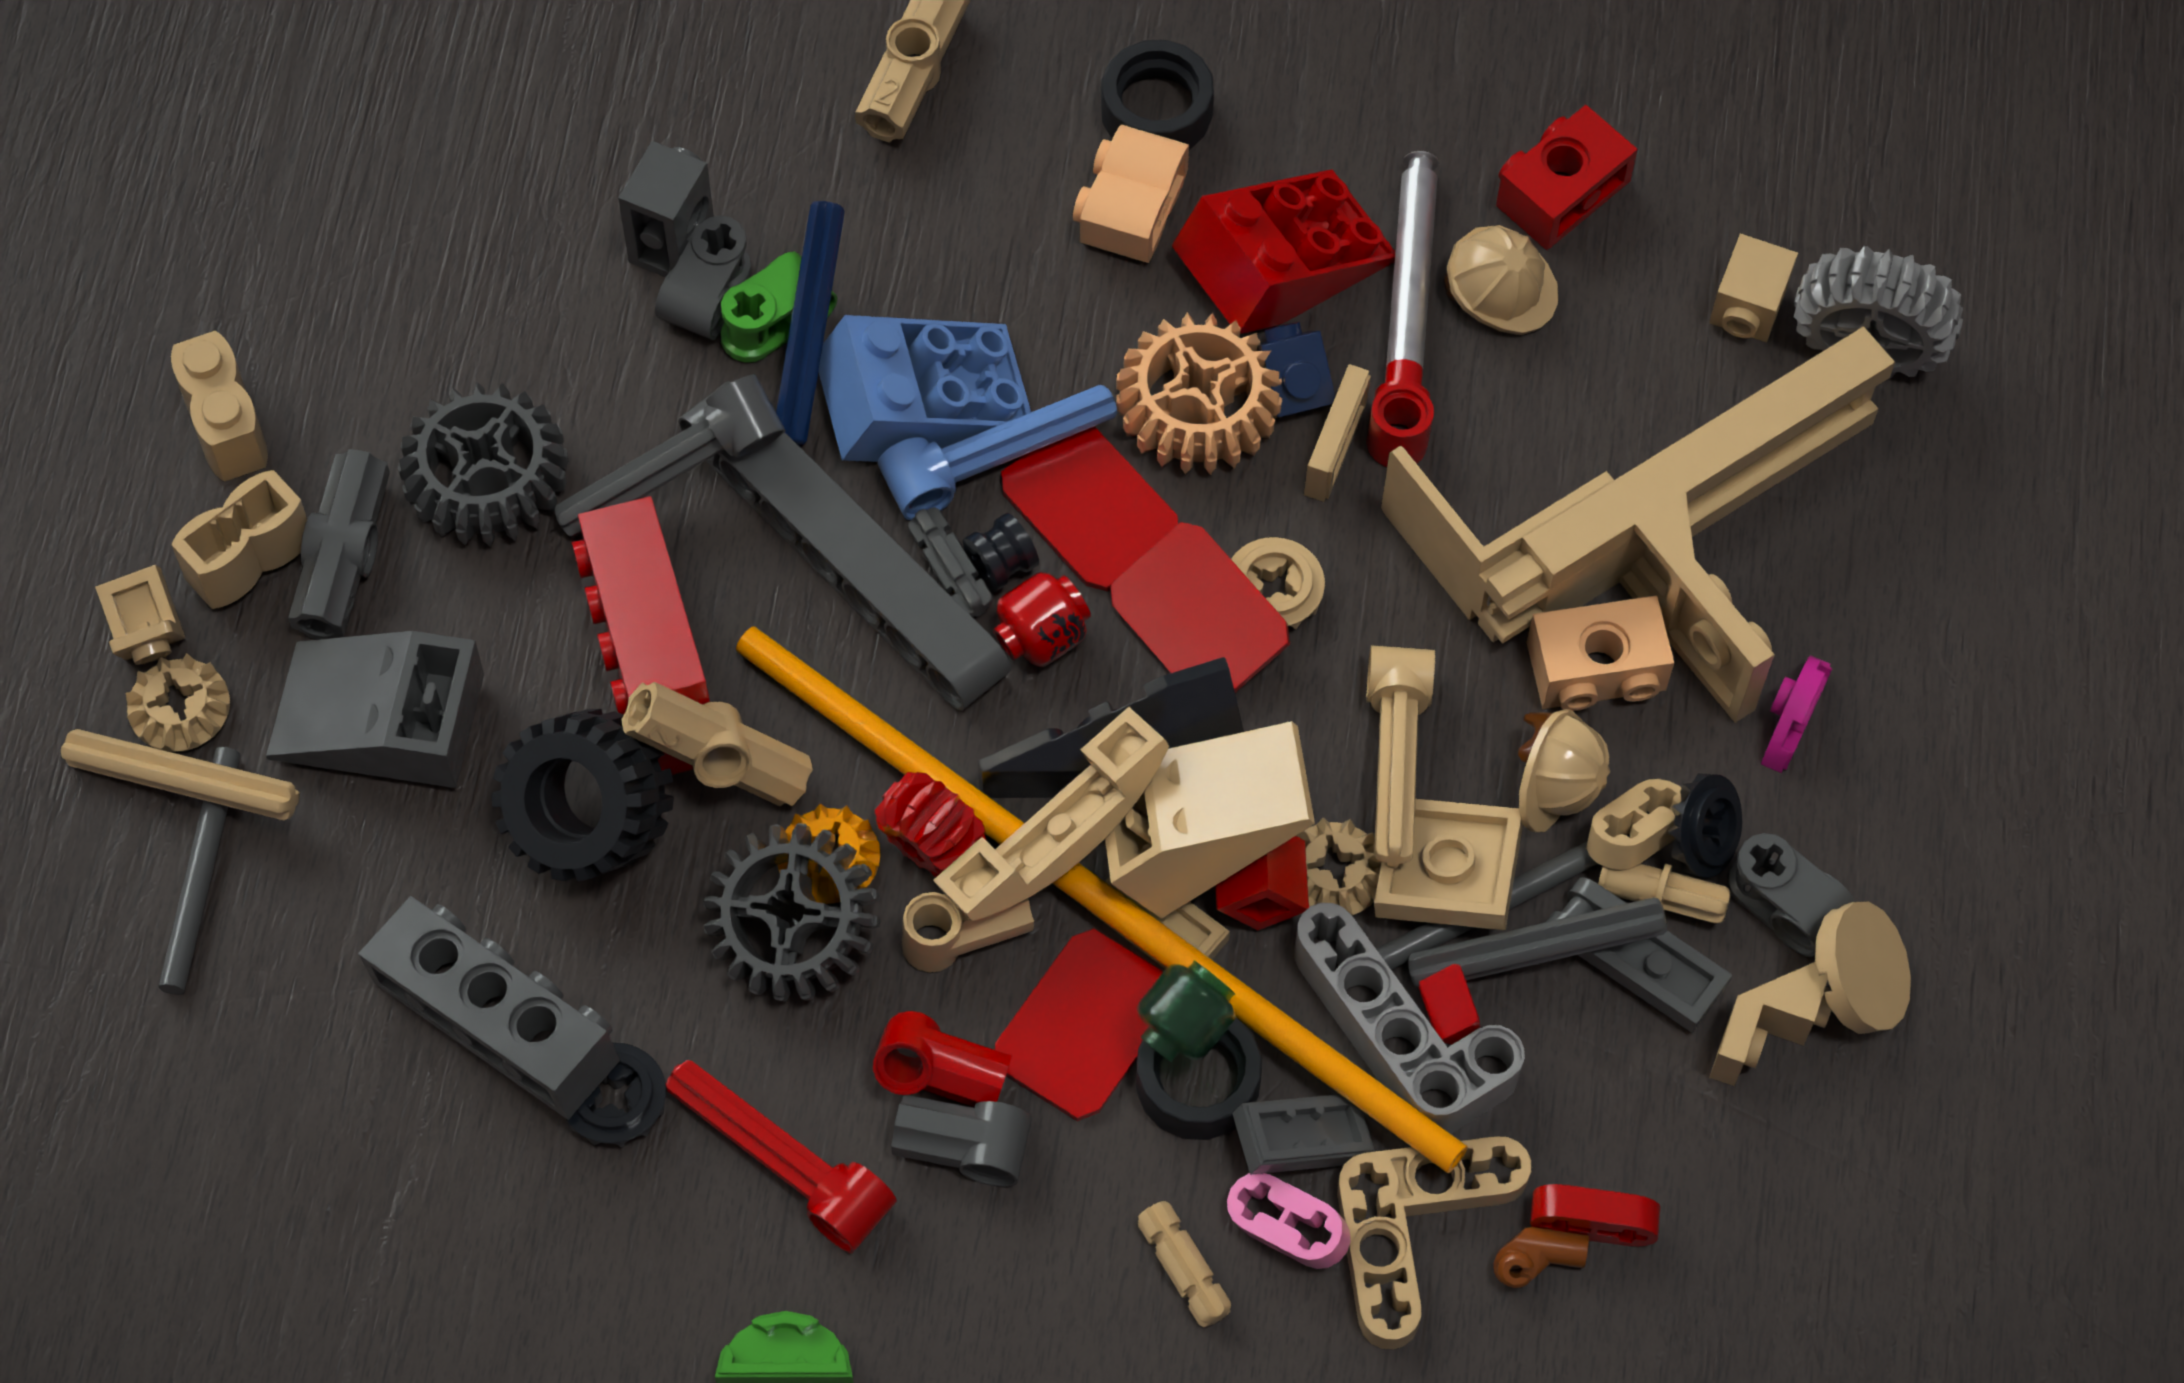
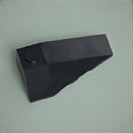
[978,657,1244,798]

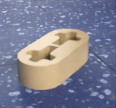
[1586,779,1681,870]

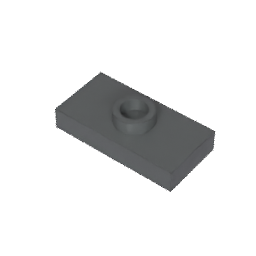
[1232,1095,1375,1175]

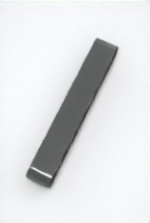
[678,381,1012,711]

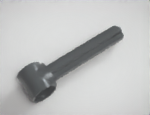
[554,374,786,537]

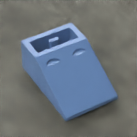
[818,315,1031,462]

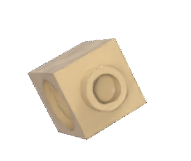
[1709,233,1798,343]

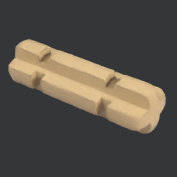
[1138,1201,1231,1327]

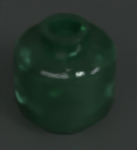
[1137,960,1236,1062]

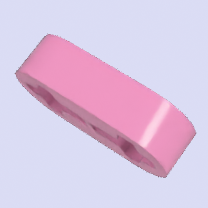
[1227,1173,1351,1269]

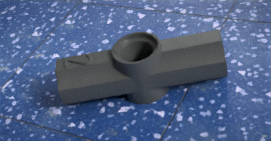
[288,449,390,640]

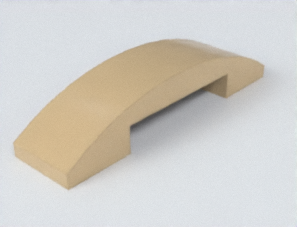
[933,707,1169,921]

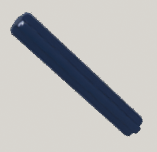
[776,201,845,445]

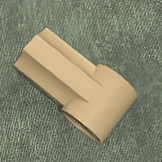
[902,892,1034,973]

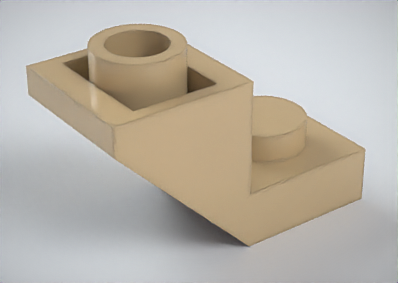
[1709,962,1832,1086]

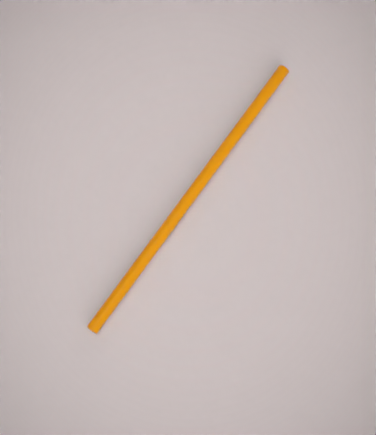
[736,626,1468,1173]

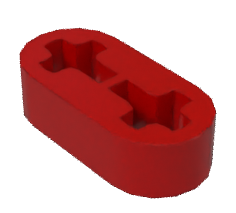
[1530,1184,1661,1247]

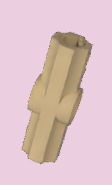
[855,0,971,143]
[621,682,813,806]

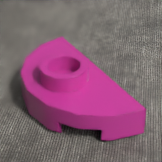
[1761,655,1832,773]

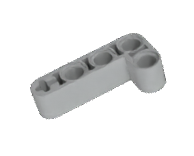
[1294,903,1525,1134]

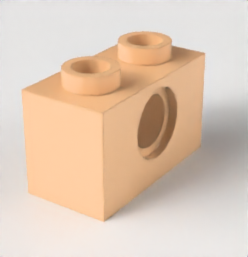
[1526,595,1674,711]

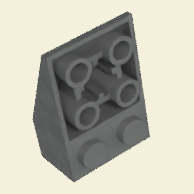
[266,631,484,788]

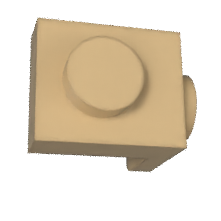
[95,565,185,665]

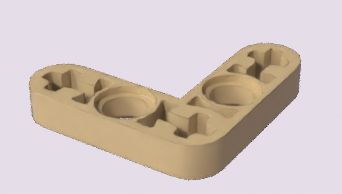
[1337,1136,1531,1350]

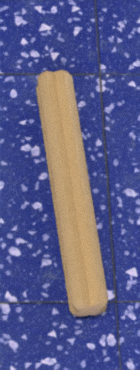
[61,729,300,820]

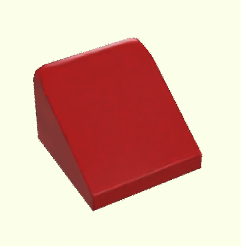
[1419,964,1480,1045]

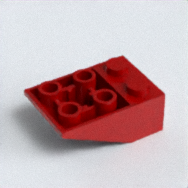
[1172,169,1396,334]

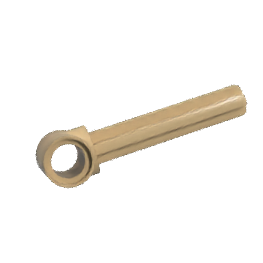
[1366,645,1435,868]

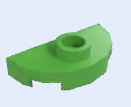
[715,1311,853,1383]

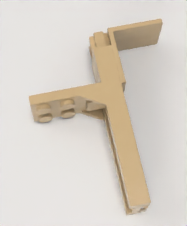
[1381,326,1895,723]

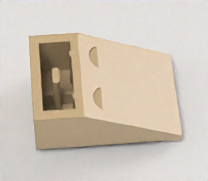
[1105,721,1315,919]

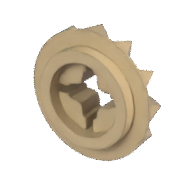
[1231,537,1325,629]
[126,653,230,752]
[1296,817,1382,916]

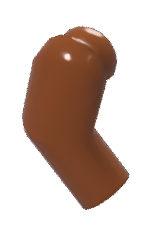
[1493,1227,1589,1288]

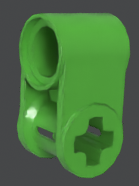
[721,251,838,362]

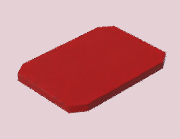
[1001,426,1178,592]
[1110,522,1290,693]
[995,928,1176,1121]

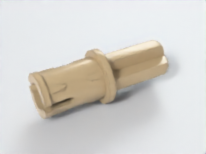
[1598,864,1730,924]

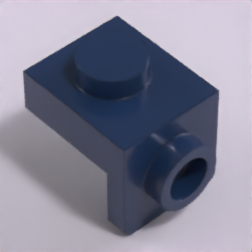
[1257,322,1336,417]

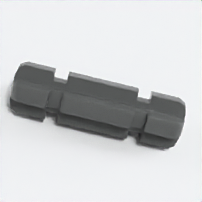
[908,507,993,617]

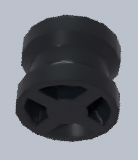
[963,513,1039,592]

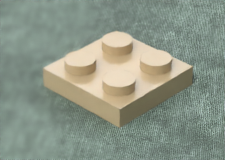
[1374,799,1523,930]

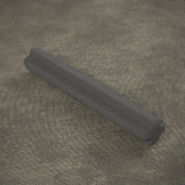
[1408,897,1667,989]

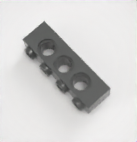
[358,896,620,1120]

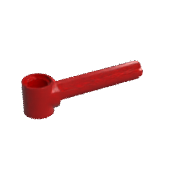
[666,1060,897,1253]

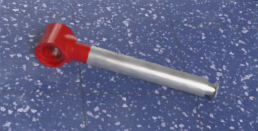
[1366,151,1439,467]

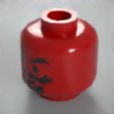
[993,572,1091,667]

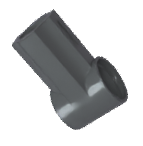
[891,1095,1032,1187]

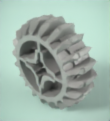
[1794,246,1963,378]

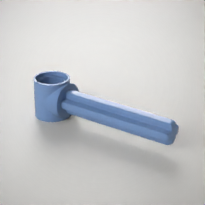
[878,385,1117,520]

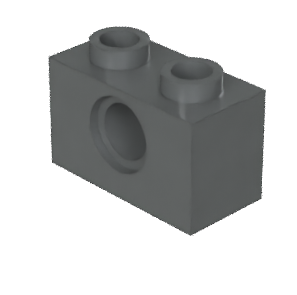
[618,141,714,277]

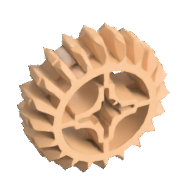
[1116,312,1282,475]

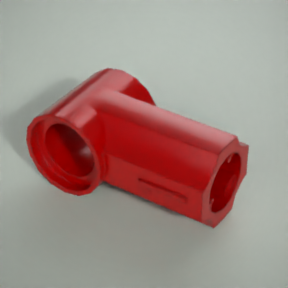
[873,1011,1012,1107]

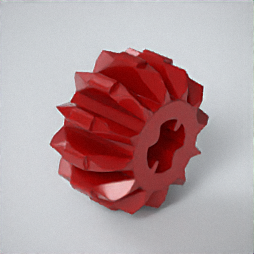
[874,772,986,877]

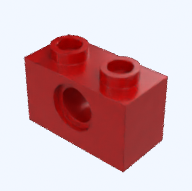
[1496,104,1638,251]

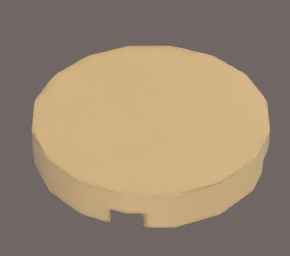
[1815,901,1911,1034]

